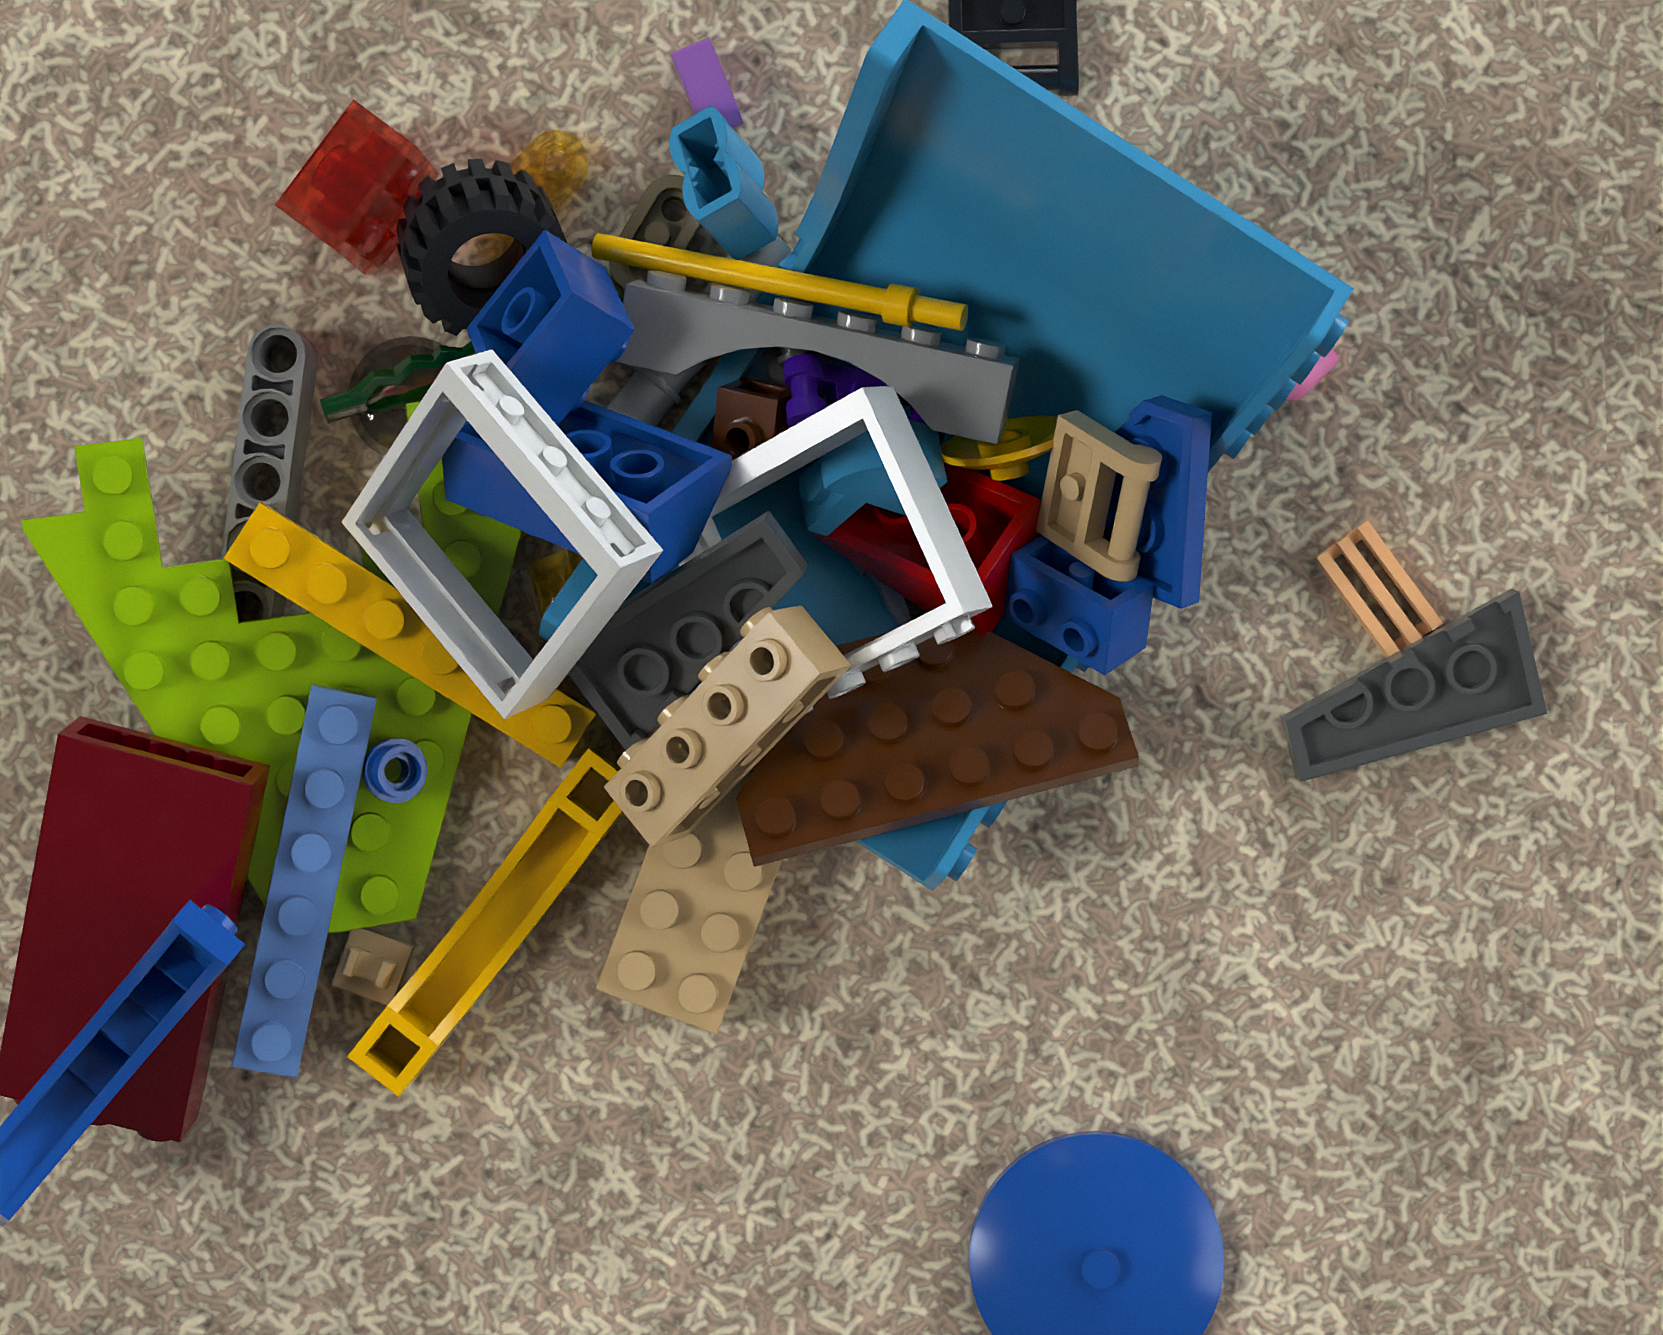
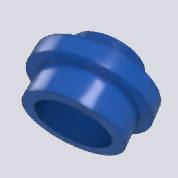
[363,738,427,803]

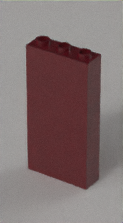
[0,716,270,1143]

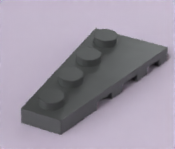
[568,511,808,750]
[1281,588,1547,782]

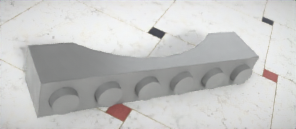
[615,270,1020,444]

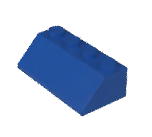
[442,400,732,584]

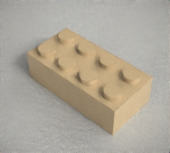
[596,772,782,1035]

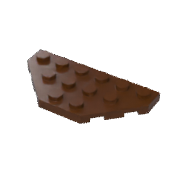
[736,630,1139,867]

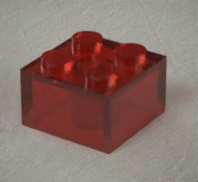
[275,99,440,275]

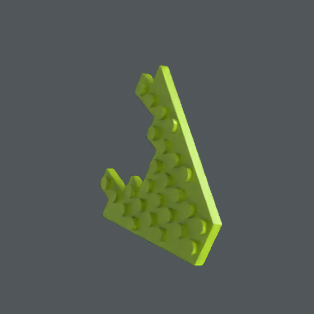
[21,402,522,934]

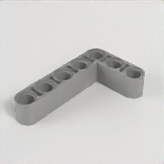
[221,324,318,622]

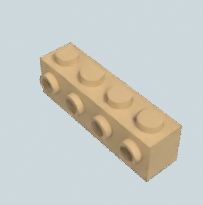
[604,605,852,848]

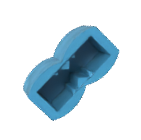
[669,106,778,260]

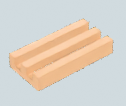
[1313,520,1443,658]

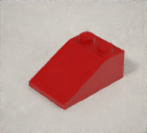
[812,463,1041,637]

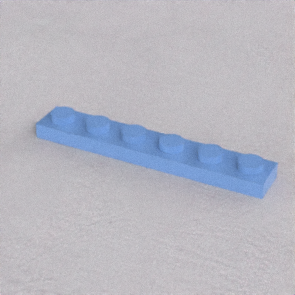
[232,683,377,1078]

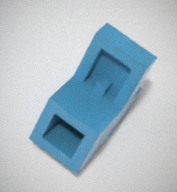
[798,419,947,536]

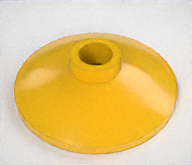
[941,416,1058,481]

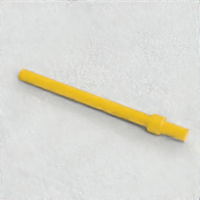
[591,233,968,331]

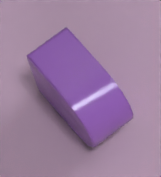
[671,37,743,127]

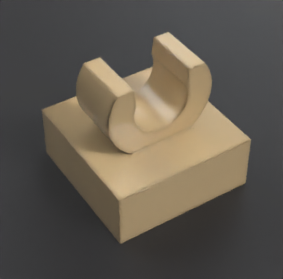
[331,928,415,1005]

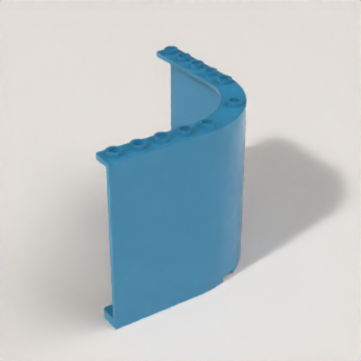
[538,0,1354,891]

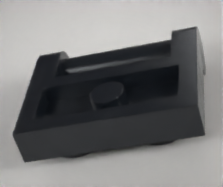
[947,0,1079,96]

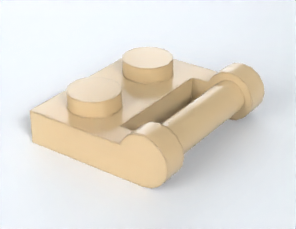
[1036,410,1163,582]

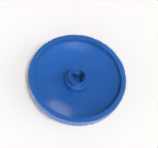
[968,1131,1225,1335]

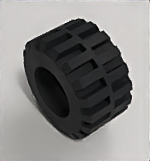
[396,158,568,338]

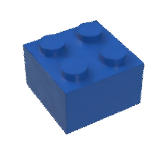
[467,229,635,426]

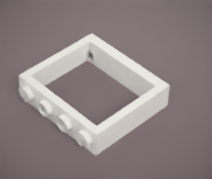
[342,349,663,719]
[679,386,993,713]

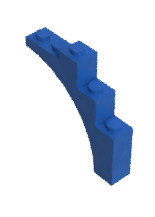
[0,900,245,1226]

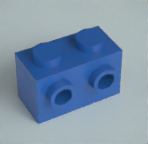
[1004,535,1155,675]

